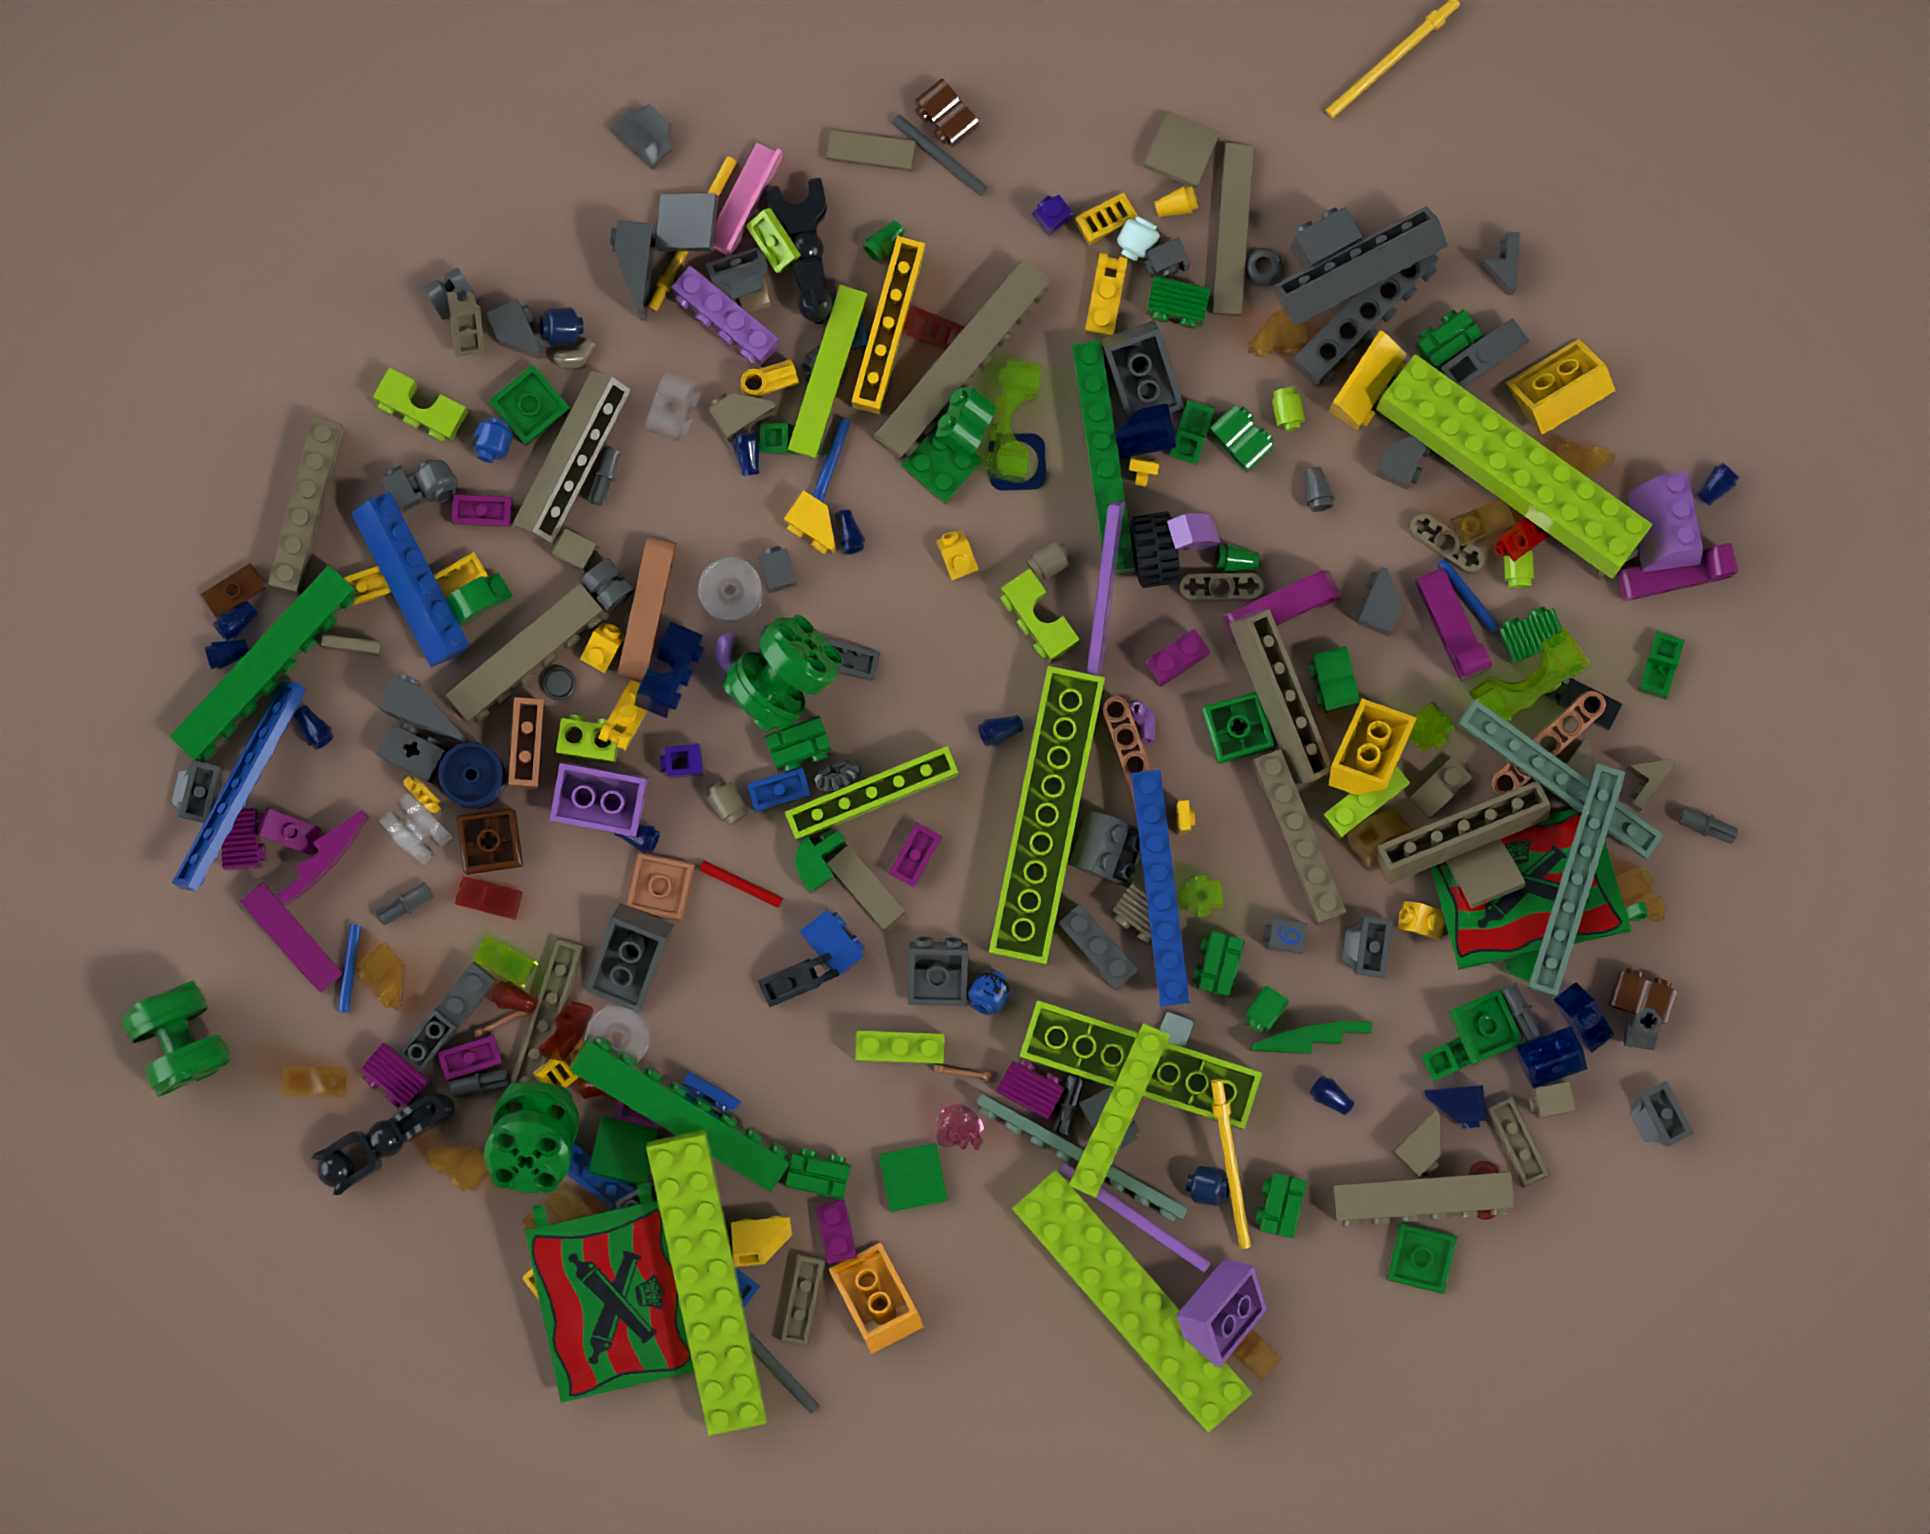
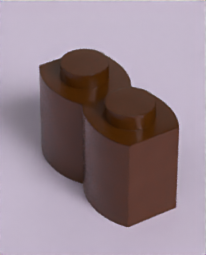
[915,78,979,148]
[1608,968,1677,1024]

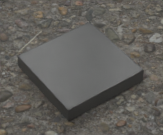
[655,193,719,252]

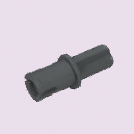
[587,447,622,506]
[1679,806,1738,844]
[376,882,434,925]
[1501,982,1542,1041]
[449,1070,509,1098]
[1052,1076,1085,1135]

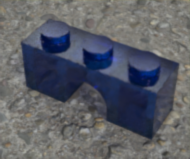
[634,622,705,719]

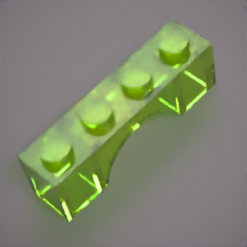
[986,360,1042,483]
[1469,627,1590,722]

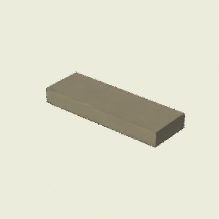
[826,129,916,172]
[827,845,906,931]
[1485,1095,1551,1188]
[780,1254,826,1347]

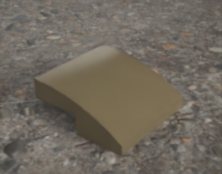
[1144,111,1220,189]
[1446,839,1525,909]

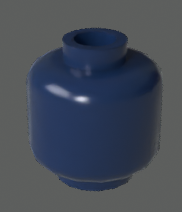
[540,307,584,346]
[1186,1165,1230,1206]

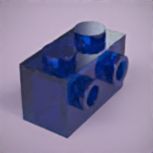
[1516,1026,1588,1089]

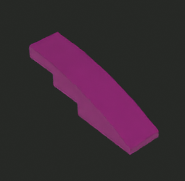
[277,810,369,906]
[240,882,343,993]

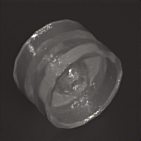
[698,557,763,626]
[378,792,453,866]
[584,1002,651,1063]

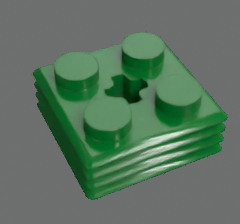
[1202,692,1274,764]

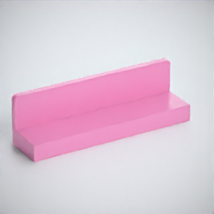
[713,142,783,256]

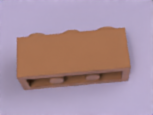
[507,697,544,790]

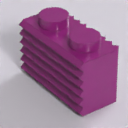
[1146,629,1210,687]
[221,808,266,871]
[360,1043,430,1108]
[996,1058,1064,1120]

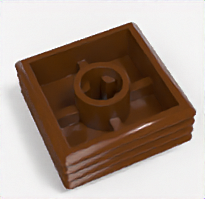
[456,808,523,875]

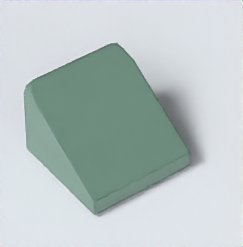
[1160,1012,1195,1048]

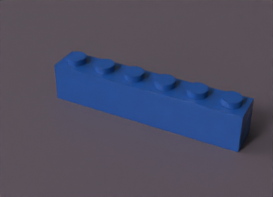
[351,492,470,667]

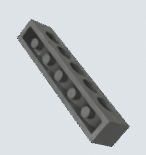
[1292,254,1439,386]

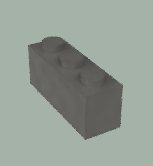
[1058,904,1138,991]

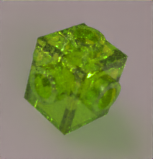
[1410,701,1455,753]
[1180,875,1224,918]

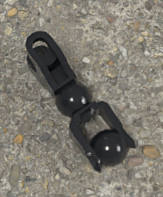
[766,177,834,324]
[311,1094,455,1195]

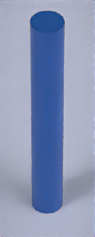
[813,417,851,502]
[1437,559,1500,633]
[338,924,361,1013]

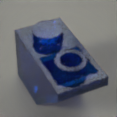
[1115,403,1177,459]
[1553,982,1614,1053]

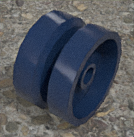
[438,742,507,810]

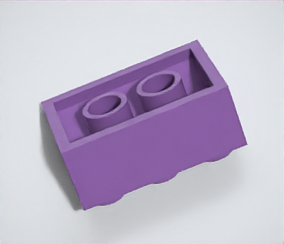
[1627,472,1703,572]
[549,761,650,837]
[1177,1259,1267,1367]

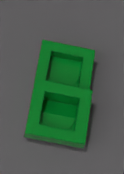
[1169,398,1216,465]
[759,423,822,455]
[1638,631,1685,700]
[1421,1037,1472,1082]

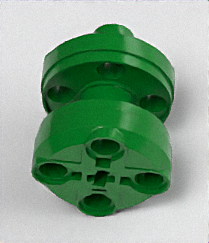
[723,615,843,731]
[121,980,231,1097]
[484,1081,580,1194]

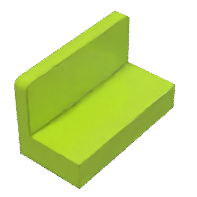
[746,208,801,273]

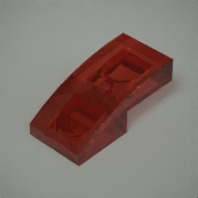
[455,876,523,920]
[539,1001,594,1062]

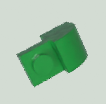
[446,572,513,627]
[795,830,846,894]

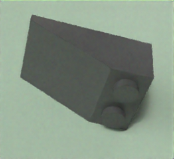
[610,220,656,321]
[1100,320,1185,427]
[379,674,469,744]
[585,903,674,1013]

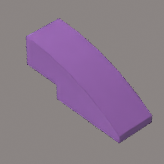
[1167,513,1221,551]

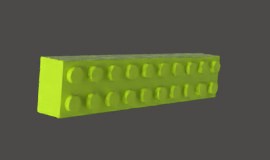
[1376,354,1653,580]
[989,666,1105,966]
[647,1130,767,1436]
[1011,1170,1253,1433]

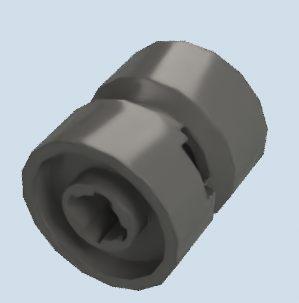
[423,267,477,320]
[580,558,635,613]

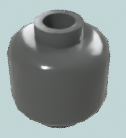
[414,459,458,503]

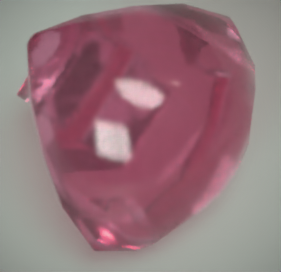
[936,1103,984,1150]

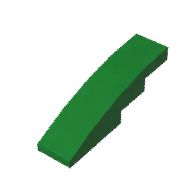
[1251,1021,1372,1054]

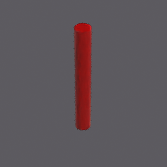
[699,860,783,908]

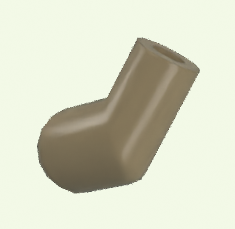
[554,338,596,370]

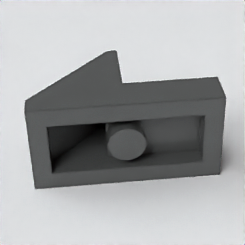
[1480,231,1520,295]

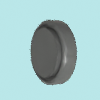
[543,667,576,701]

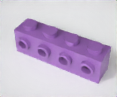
[671,266,780,367]

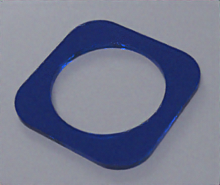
[989,434,1046,491]

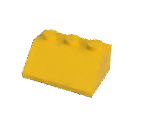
[1328,330,1407,431]
[1506,339,1616,435]
[1329,698,1417,795]

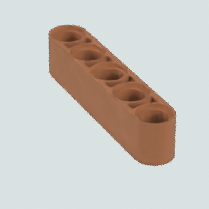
[618,537,677,681]
[1490,691,1606,795]
[1102,696,1168,823]

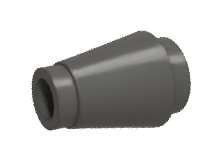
[1305,467,1335,512]

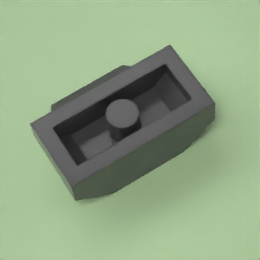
[611,104,672,169]
[706,246,768,299]
[171,760,223,823]
[1342,916,1393,979]
[1630,1081,1694,1147]

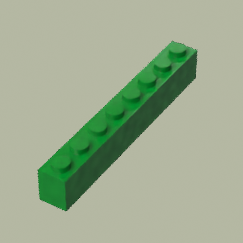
[1072,340,1135,576]
[169,565,359,762]
[570,1034,790,1192]

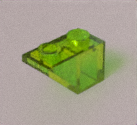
[473,935,538,988]

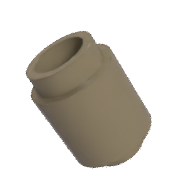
[1027,541,1072,580]
[707,781,748,826]

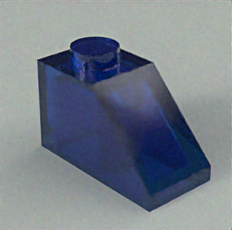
[1422,1085,1487,1129]

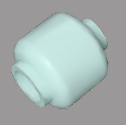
[1117,216,1160,261]

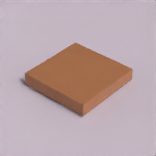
[626,852,695,922]

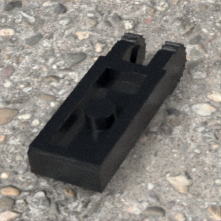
[1538,669,1622,731]
[758,952,839,1007]

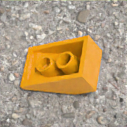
[828,1242,924,1354]

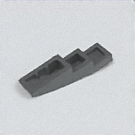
[756,625,880,681]

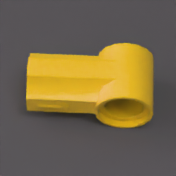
[740,359,799,398]

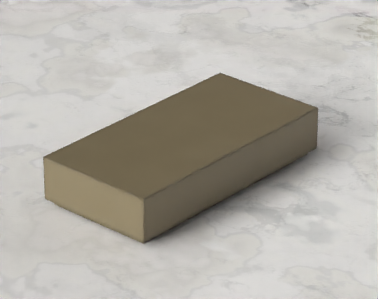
[321,634,384,657]

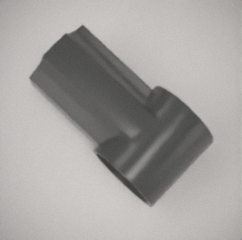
[1624,1008,1662,1050]

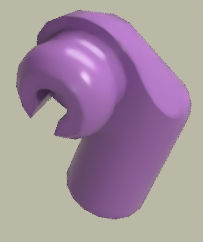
[715,633,738,675]
[1129,701,1156,744]

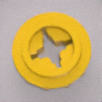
[403,775,441,813]

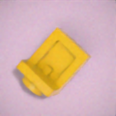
[936,530,979,581]
[580,622,626,674]
[1397,901,1445,941]

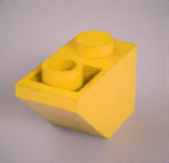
[784,490,836,555]
[731,1215,792,1267]

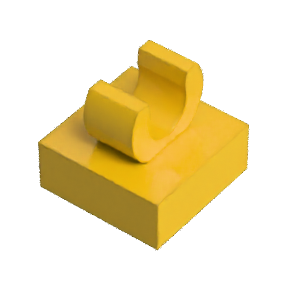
[1129,454,1160,487]

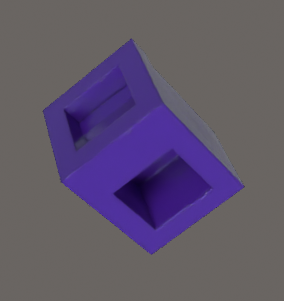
[1032,194,1073,236]
[660,744,704,779]

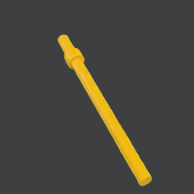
[1325,0,1460,119]
[647,156,737,312]
[1211,1078,1251,1249]

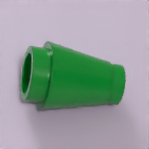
[863,220,905,262]
[1215,543,1259,572]

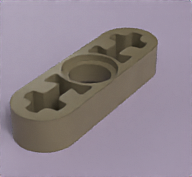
[1409,513,1485,574]
[1179,573,1264,602]

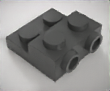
[908,936,968,1006]

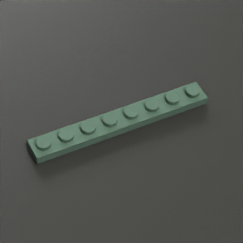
[1457,699,1664,859]
[1528,763,1626,997]
[976,1094,1188,1222]

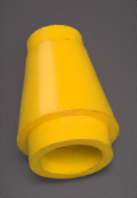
[1154,186,1199,218]

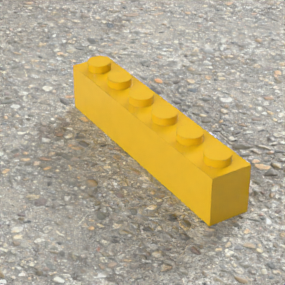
[851,236,926,415]

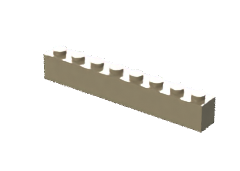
[873,258,1050,459]

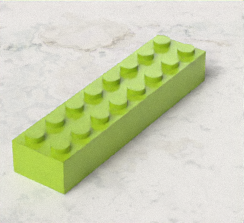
[1019,1000,1262,1130]

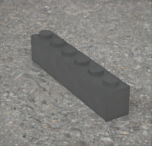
[1273,206,1448,326]

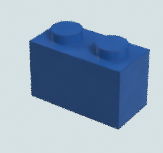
[800,909,865,978]

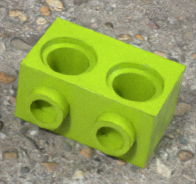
[556,714,621,764]

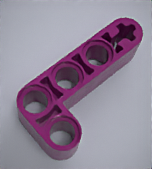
[1617,543,1738,601]
[1415,567,1492,682]
[1223,570,1342,644]

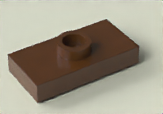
[201,563,267,620]

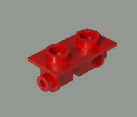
[1495,518,1550,562]

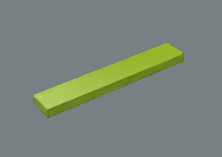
[788,285,868,459]

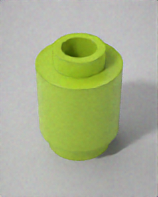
[1272,387,1305,432]
[1504,551,1534,589]

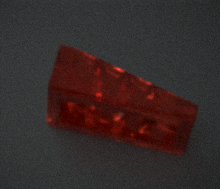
[902,307,965,350]

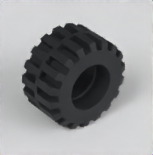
[1131,511,1180,588]

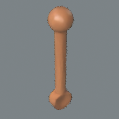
[474,1004,530,1039]
[933,1065,994,1083]

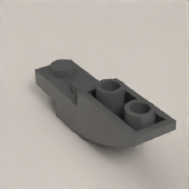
[1438,318,1530,389]
[398,961,497,1072]

